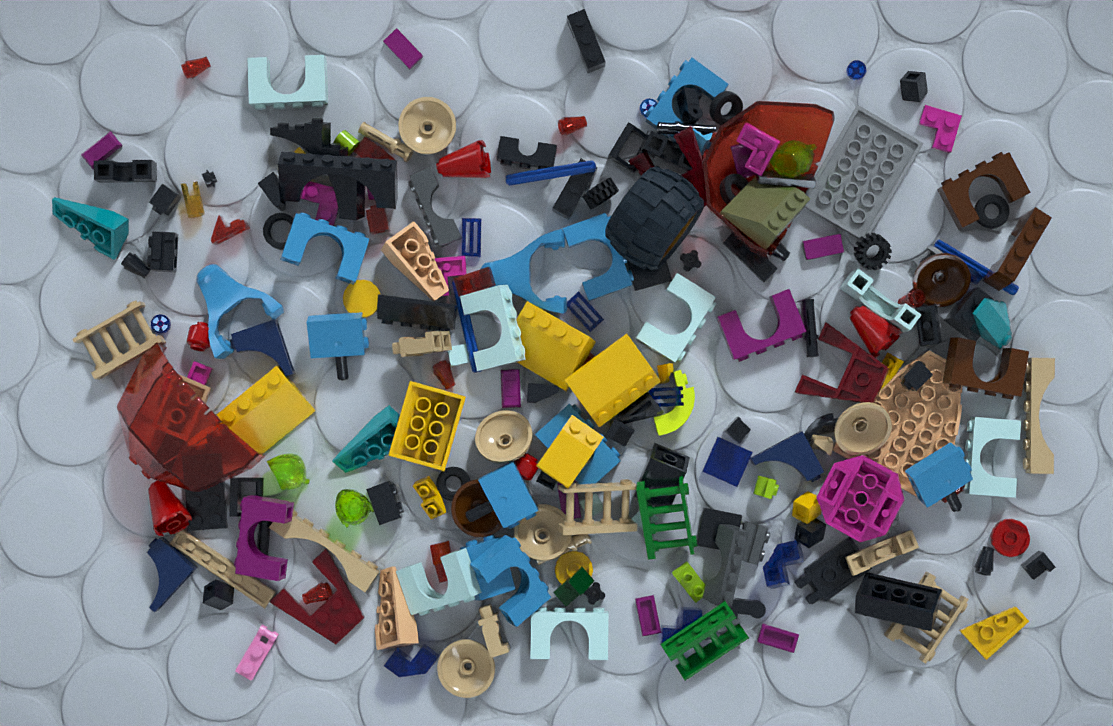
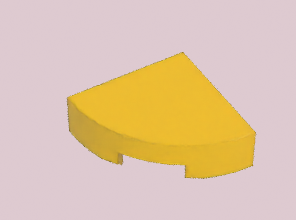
[657,363,673,384]

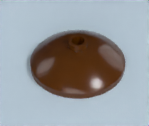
[912,253,971,307]
[451,479,503,537]

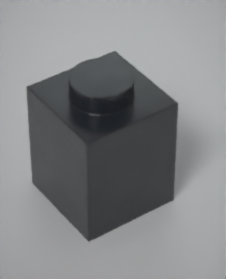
[149,184,182,216]
[899,361,933,391]

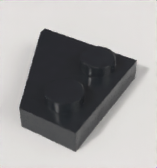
[617,392,664,424]

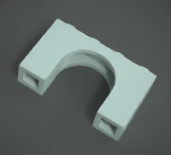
[247,55,328,110]
[839,269,921,332]
[635,273,716,363]
[460,285,526,371]
[963,417,1021,498]
[396,548,481,616]
[530,607,609,660]

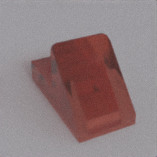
[354,136,395,160]
[211,215,250,245]
[453,267,496,297]
[430,541,452,583]

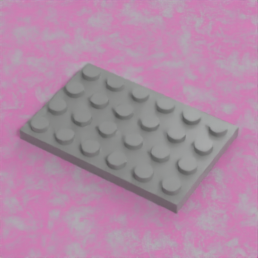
[805,105,924,241]

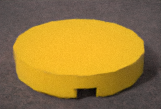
[343,280,381,318]
[555,551,593,584]

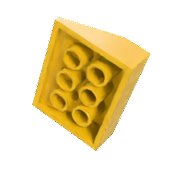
[516,301,596,392]
[564,333,661,427]
[216,366,316,459]
[388,381,466,471]

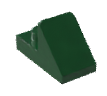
[553,567,595,607]

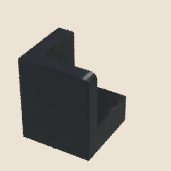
[900,71,928,102]
[724,416,751,444]
[605,419,635,446]
[794,518,827,548]
[1021,551,1056,580]
[202,579,234,610]

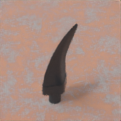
[804,413,838,442]

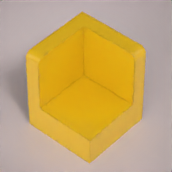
[792,491,822,524]

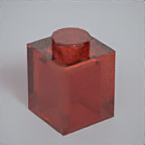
[366,205,391,235]

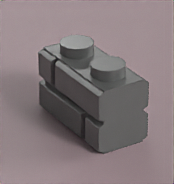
[742,521,770,565]

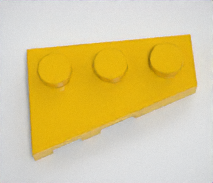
[959,606,1029,660]

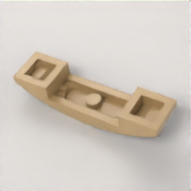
[845,530,919,576]

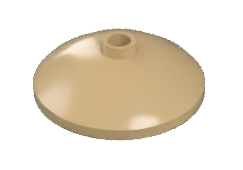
[398,97,456,154]
[834,402,892,456]
[475,410,533,463]
[514,504,572,561]
[437,639,495,698]

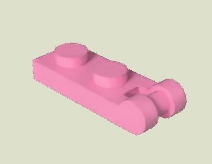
[235,624,279,681]

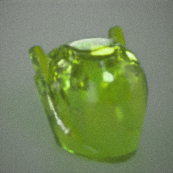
[770,140,817,178]
[267,453,310,490]
[335,489,374,528]

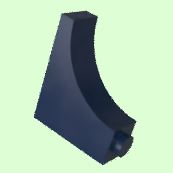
[230,319,296,377]
[749,431,824,482]
[146,537,197,612]

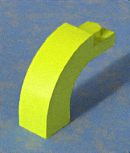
[653,370,695,436]

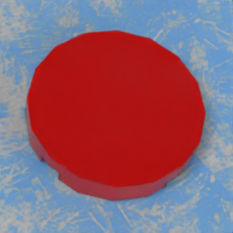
[990,519,1030,557]

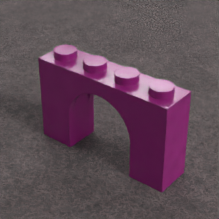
[716,289,806,362]
[234,495,294,581]

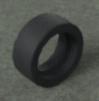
[263,213,294,250]

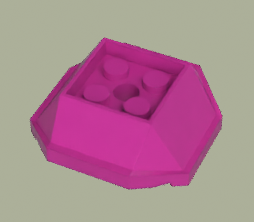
[816,455,905,542]

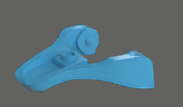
[480,229,567,314]
[196,264,284,359]

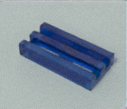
[462,218,482,257]
[567,291,604,332]
[649,386,684,407]

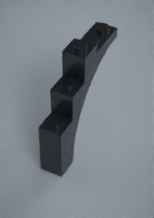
[270,118,365,220]

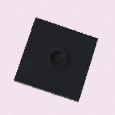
[627,261,672,291]
[697,508,742,550]

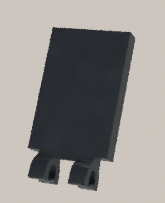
[794,537,872,605]

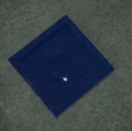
[702,436,753,487]

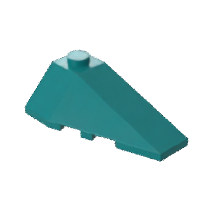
[52,197,129,260]
[973,298,1012,349]
[332,405,400,473]

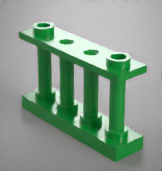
[636,476,697,560]
[660,601,749,681]

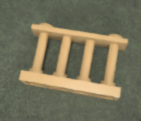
[72,300,166,380]
[557,479,637,535]
[884,572,969,664]

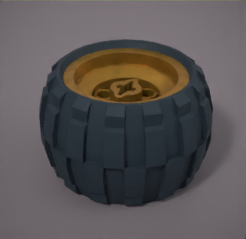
[605,166,704,271]

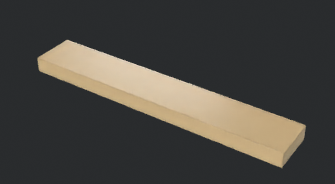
[170,529,276,609]

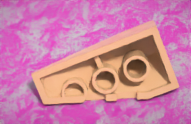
[381,221,449,302]
[375,566,419,650]

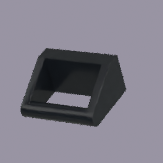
[608,122,647,173]
[258,172,286,211]
[527,383,559,403]
[229,477,264,517]

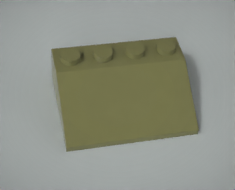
[720,176,811,250]

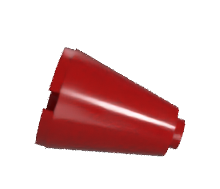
[436,140,491,178]
[849,305,903,358]
[148,481,192,536]

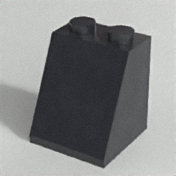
[944,287,994,341]
[633,443,690,507]

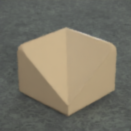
[810,434,834,456]

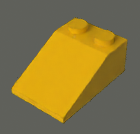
[536,415,604,488]

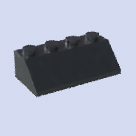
[377,294,457,331]
[855,572,942,631]

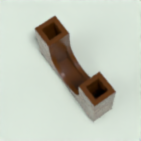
[937,152,1031,230]
[983,207,1052,291]
[942,337,1029,400]

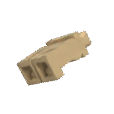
[392,331,452,357]
[478,604,510,658]

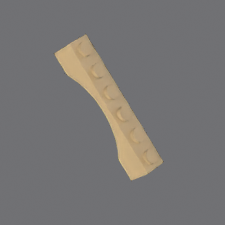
[1023,358,1055,474]
[269,509,380,592]

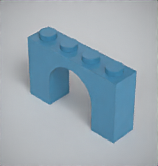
[645,58,729,144]
[280,213,369,285]
[562,213,634,302]
[535,404,621,484]
[470,535,551,627]

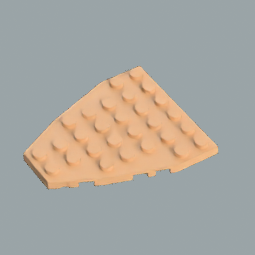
[832,350,962,505]

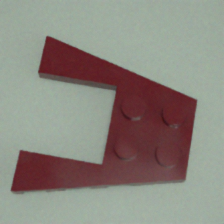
[628,126,715,207]
[795,322,889,403]
[270,548,365,644]

